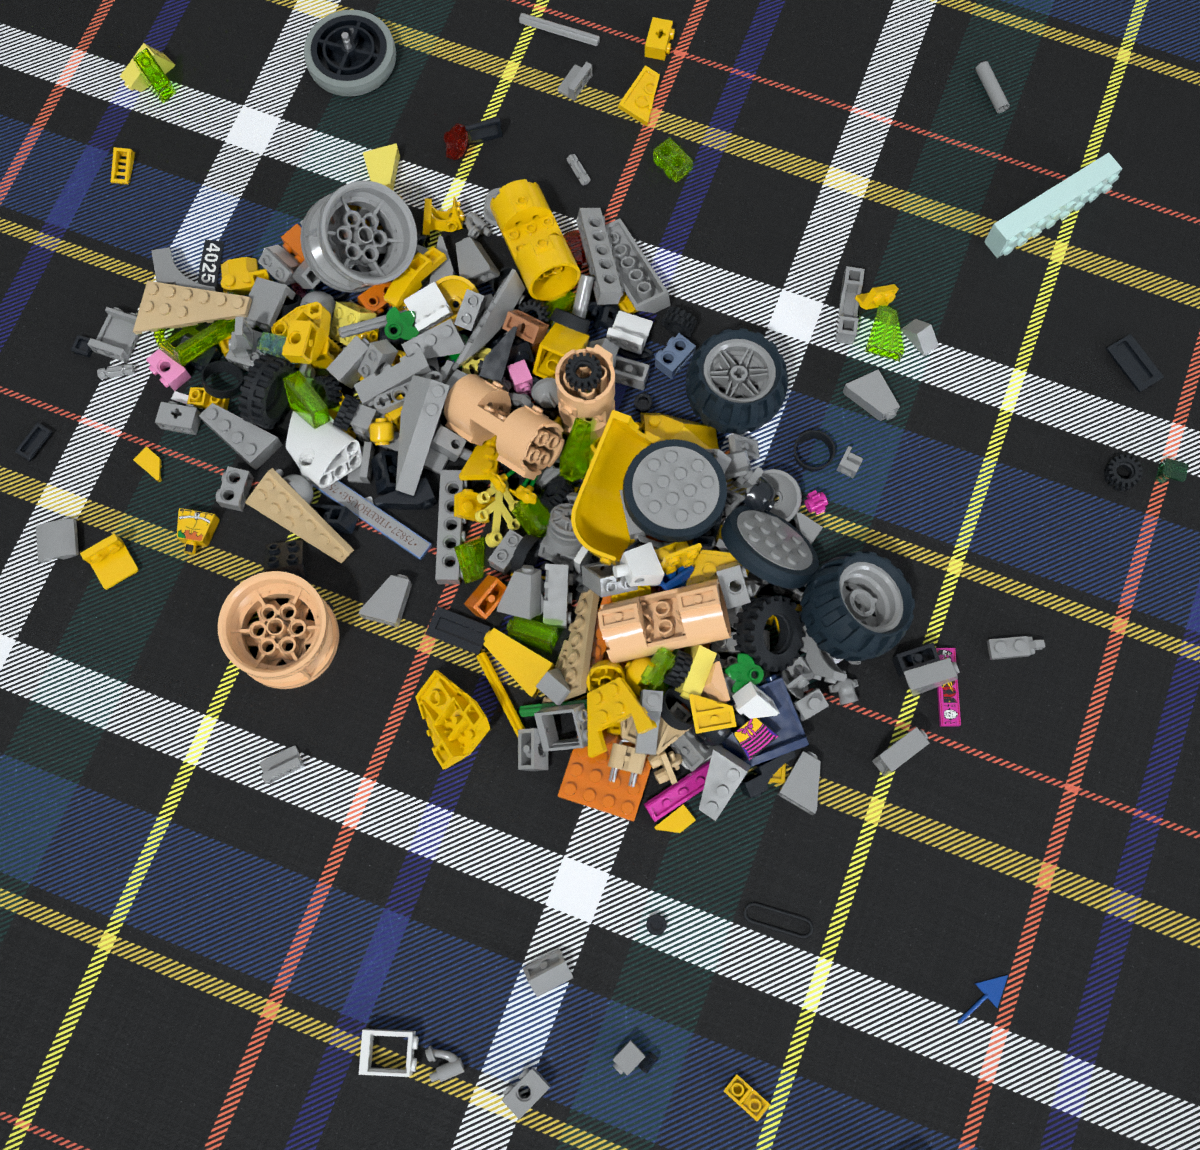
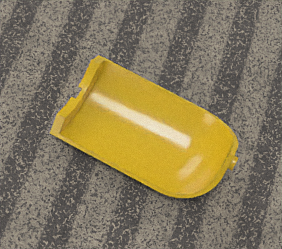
[571,410,665,566]

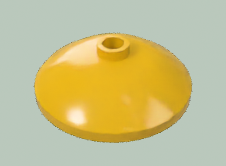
[435,275,479,331]

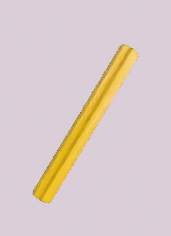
[476,652,525,737]

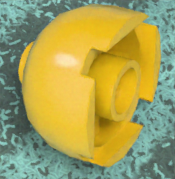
[624,656,661,696]
[586,660,626,692]

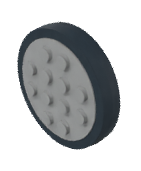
[623,439,727,542]
[721,506,819,589]

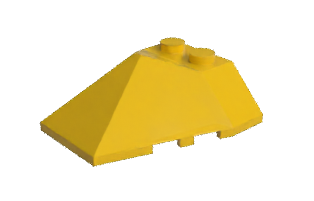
[640,413,719,449]
[415,670,490,769]

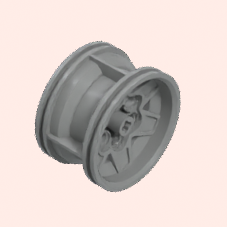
[300,181,417,293]

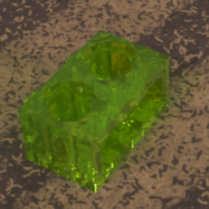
[653,137,693,182]
[512,497,550,538]

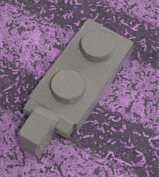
[987,636,1045,660]

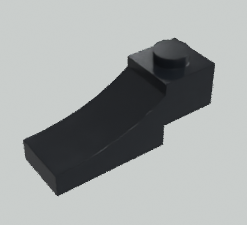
[740,751,796,798]

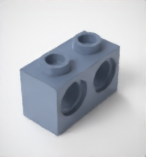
[655,333,696,379]

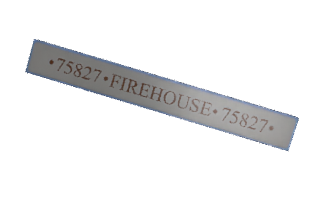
[309,480,432,561]

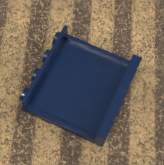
[723,674,809,767]

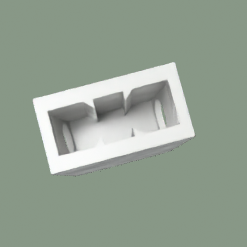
[613,542,665,586]

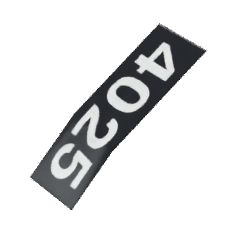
[198,240,225,287]

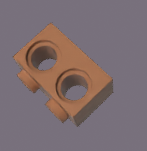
[502,310,549,344]

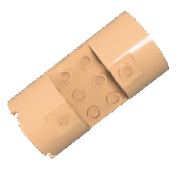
[555,344,615,445]
[444,374,564,480]
[598,579,731,663]

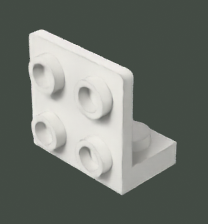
[404,282,454,333]
[607,311,653,354]

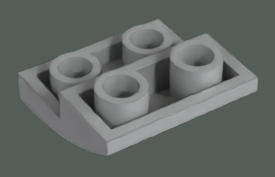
[36,518,79,563]

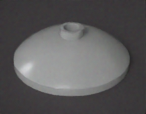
[745,469,802,522]

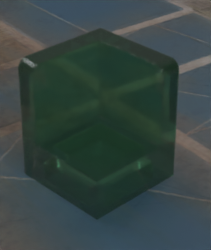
[1155,458,1189,483]

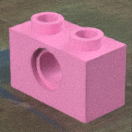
[146,346,191,391]
[507,360,533,397]

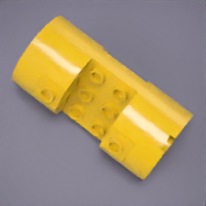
[490,179,581,303]

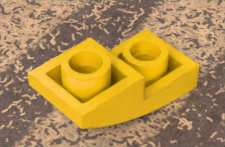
[187,387,230,410]
[724,1074,771,1122]

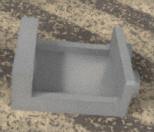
[244,277,296,333]
[87,307,141,363]

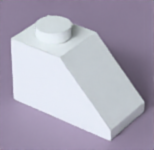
[732,681,779,719]

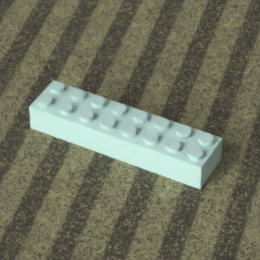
[984,153,1122,258]

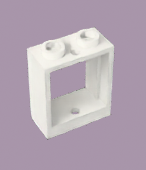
[359,1029,419,1077]

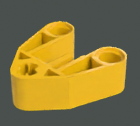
[271,302,331,363]

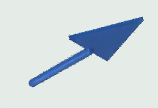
[957,975,1008,1024]

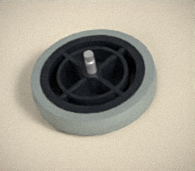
[304,10,396,96]

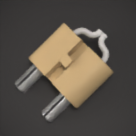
[608,739,647,787]

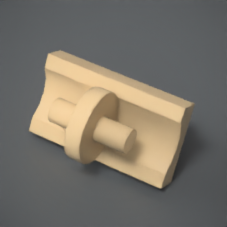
[647,751,683,785]

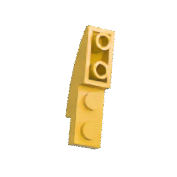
[384,247,447,308]

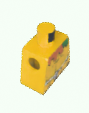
[177,508,220,555]

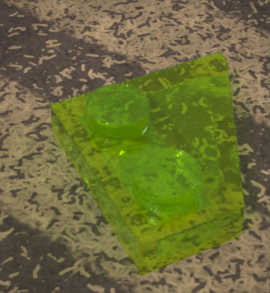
[454,537,484,584]

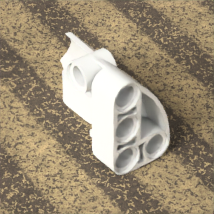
[286,401,362,488]

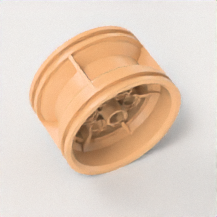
[218,571,339,689]

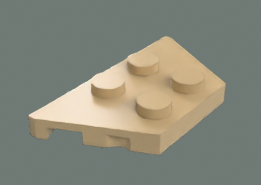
[620,700,691,755]

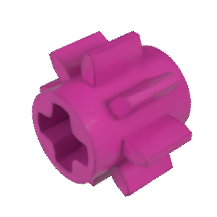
[804,490,828,515]

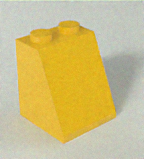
[532,322,590,379]

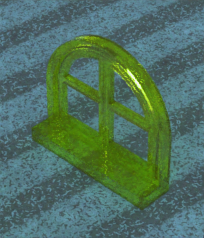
[154,319,235,366]

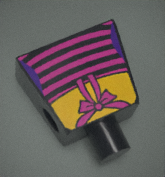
[731,710,779,761]

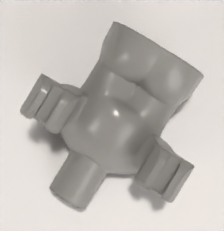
[828,671,859,705]

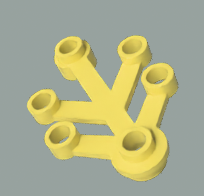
[475,475,522,548]

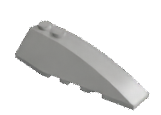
[605,218,670,313]
[451,269,525,370]
[396,375,450,496]

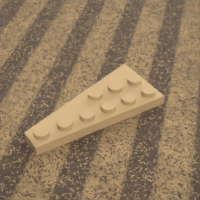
[133,281,252,334]
[245,468,354,563]
[542,590,600,703]

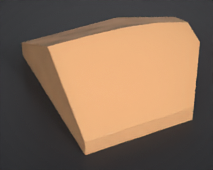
[701,661,730,703]

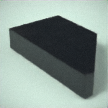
[617,347,654,361]

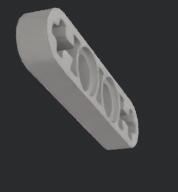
[373,371,444,414]

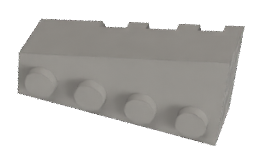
[354,347,431,409]
[199,403,282,470]

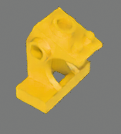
[423,197,465,235]

